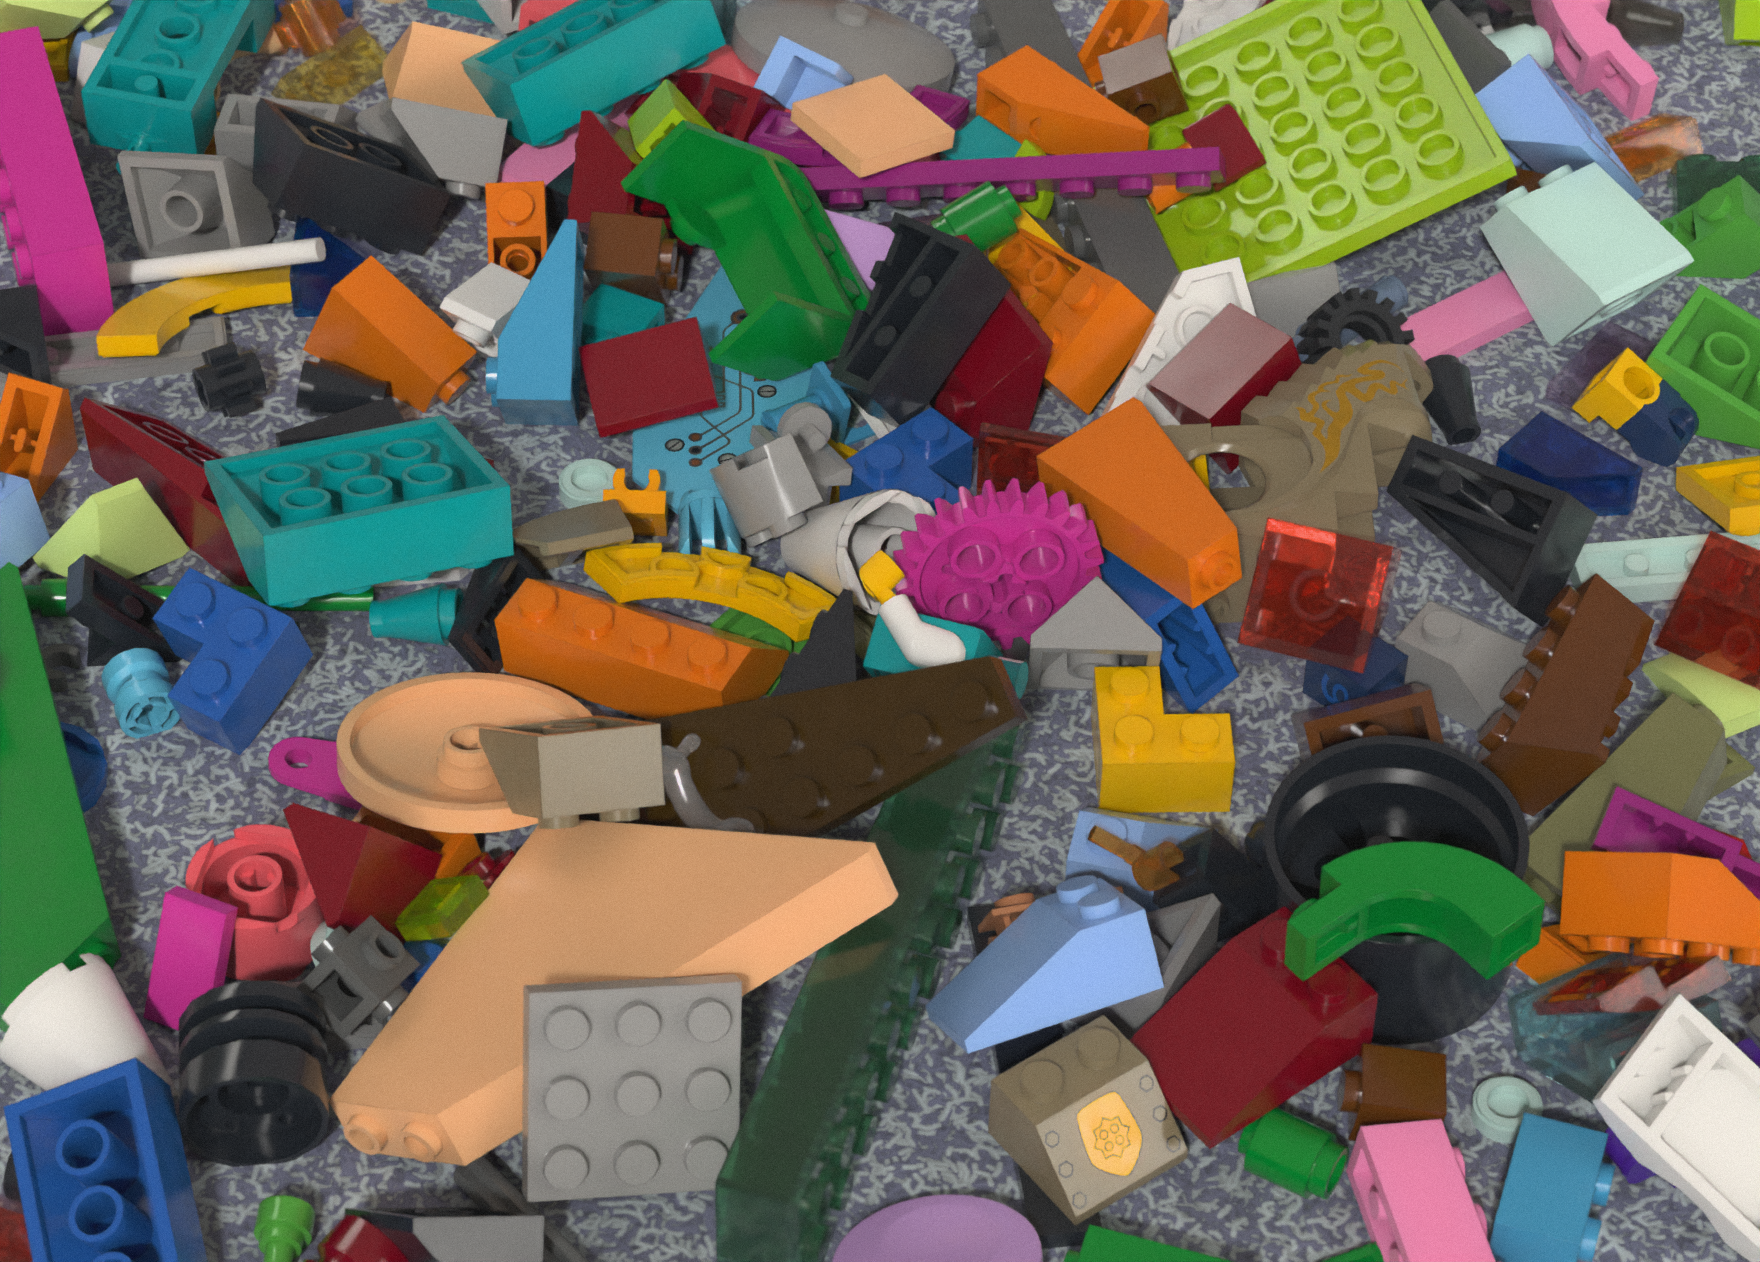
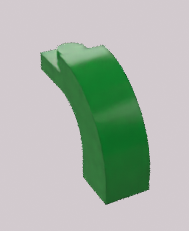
[1284,842,1545,982]

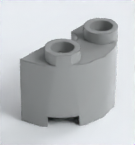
[709,432,823,548]

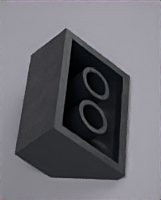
[252,97,451,256]

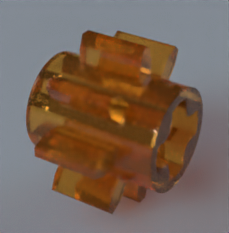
[272,0,347,57]

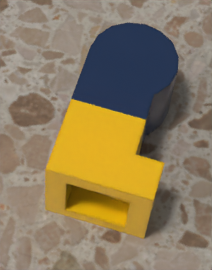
[1571,347,1699,467]

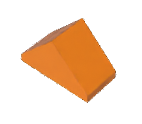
[1077,0,1169,87]
[0,373,78,503]

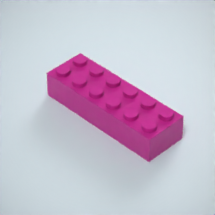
[0,26,114,336]

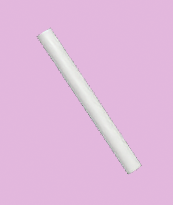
[107,237,326,287]

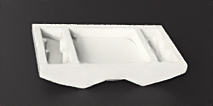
[1592,993,1760,1262]

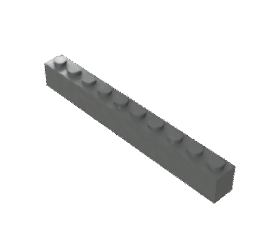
[970,0,1179,376]

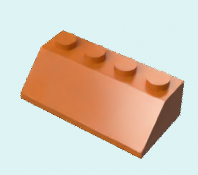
[494,578,789,720]

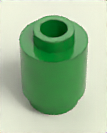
[930,180,1022,253]
[1237,1107,1349,1200]

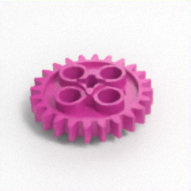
[893,478,1104,650]

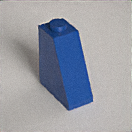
[1099,545,1239,714]

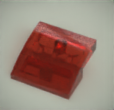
[1532,955,1732,1017]

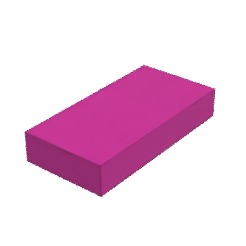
[143,886,238,1031]

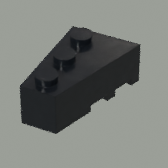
[830,212,1011,428]

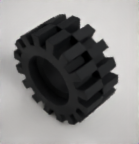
[1297,288,1415,364]

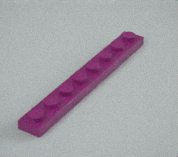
[799,147,1226,210]

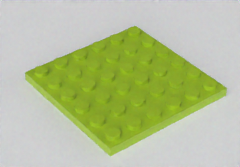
[1092,0,1517,283]

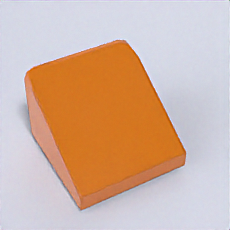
[1516,924,1620,1004]

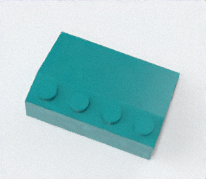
[204,415,514,607]

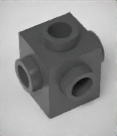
[296,915,420,1040]

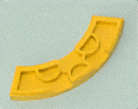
[96,264,299,357]
[583,543,836,643]

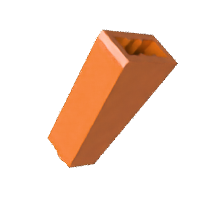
[1036,397,1242,609]

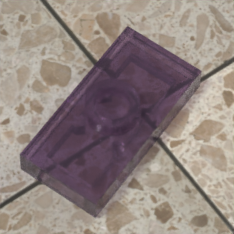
[1545,321,1657,423]

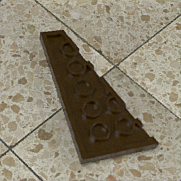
[643,656,1028,838]

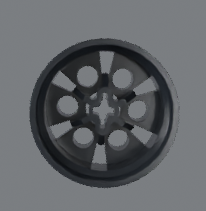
[1257,736,1530,1045]

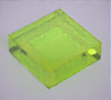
[395,875,490,942]

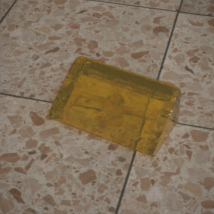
[271,25,387,105]

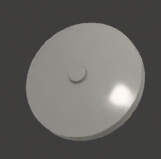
[731,0,955,93]

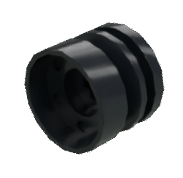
[178,981,329,1167]

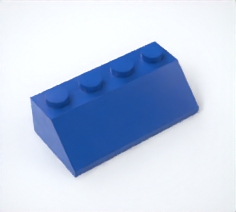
[3,1057,208,1262]

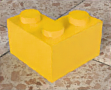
[1091,666,1235,813]

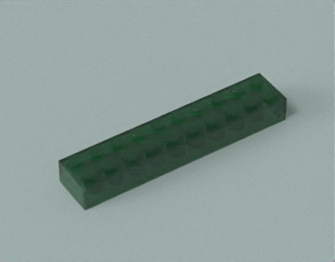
[715,692,1024,1262]

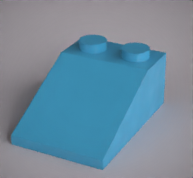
[486,219,585,426]

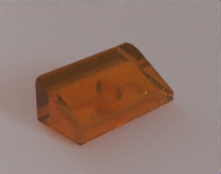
[1604,113,1703,183]

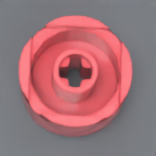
[185,824,325,981]

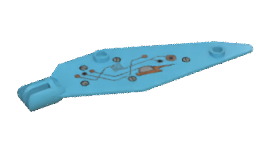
[632,265,812,555]

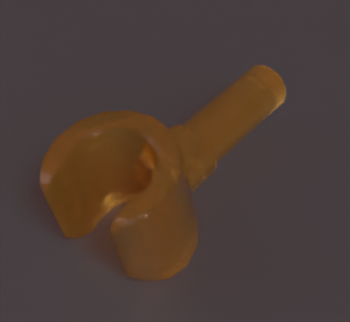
[1087,825,1184,891]

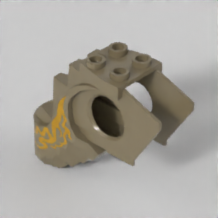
[1160,339,1434,625]

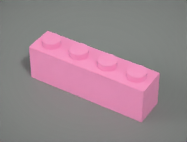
[1346,1119,1500,1262]

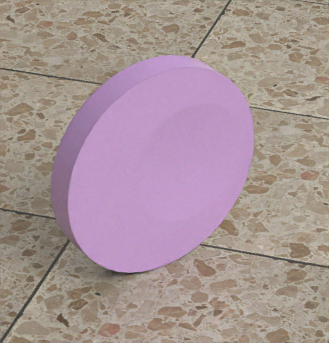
[832,1194,1043,1262]

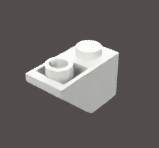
[439,262,530,359]

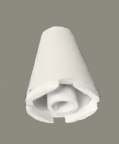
[780,489,936,616]
[0,953,179,1123]

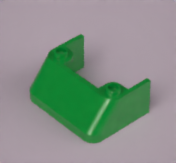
[620,120,871,381]

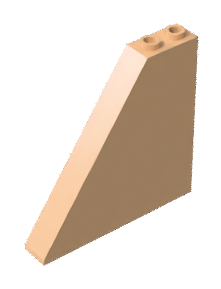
[329,820,899,1166]

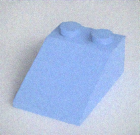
[925,875,1164,1054]

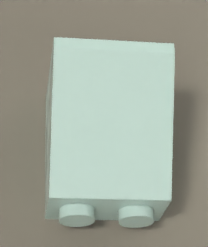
[1480,162,1694,346]

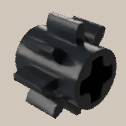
[192,342,266,418]

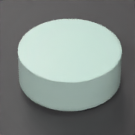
[559,459,617,509]
[1471,1076,1543,1143]

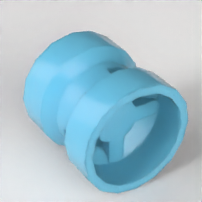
[101,648,180,739]

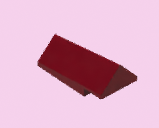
[80,397,253,586]

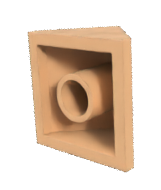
[382,21,501,117]

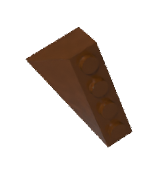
[1475,573,1655,816]

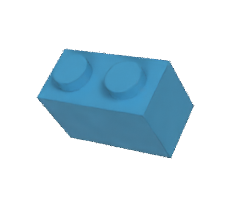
[1490,1112,1616,1262]

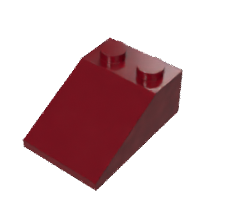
[1129,906,1378,1149]

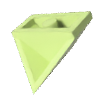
[32,478,190,579]

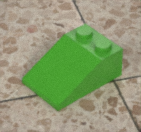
[1646,284,1760,449]

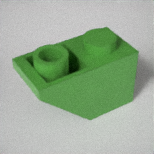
[1659,175,1760,279]

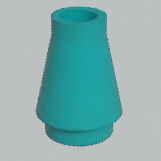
[369,583,464,646]

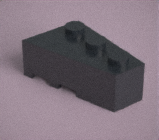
[1386,435,1598,627]

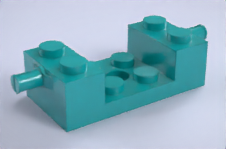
[81,0,276,174]

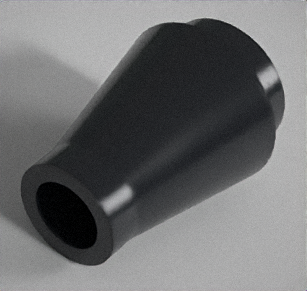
[1422,354,1481,445]
[296,357,388,417]

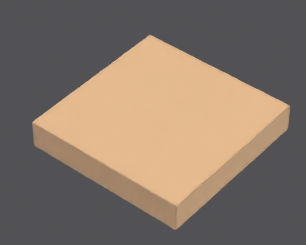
[791,74,955,178]

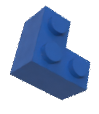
[839,407,973,515]
[153,567,313,755]

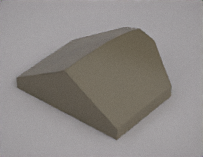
[513,499,634,571]

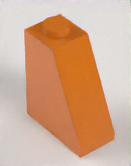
[303,255,477,413]

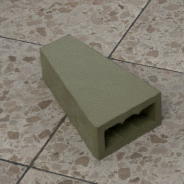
[1525,693,1727,959]

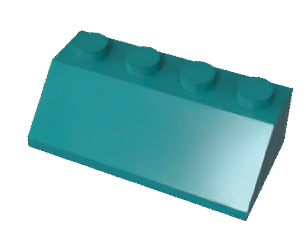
[461,0,726,147]

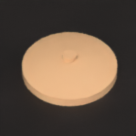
[336,672,593,834]

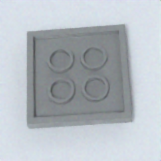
[522,974,742,1203]

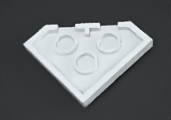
[1101,257,1256,455]

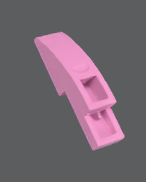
[1531,0,1659,121]

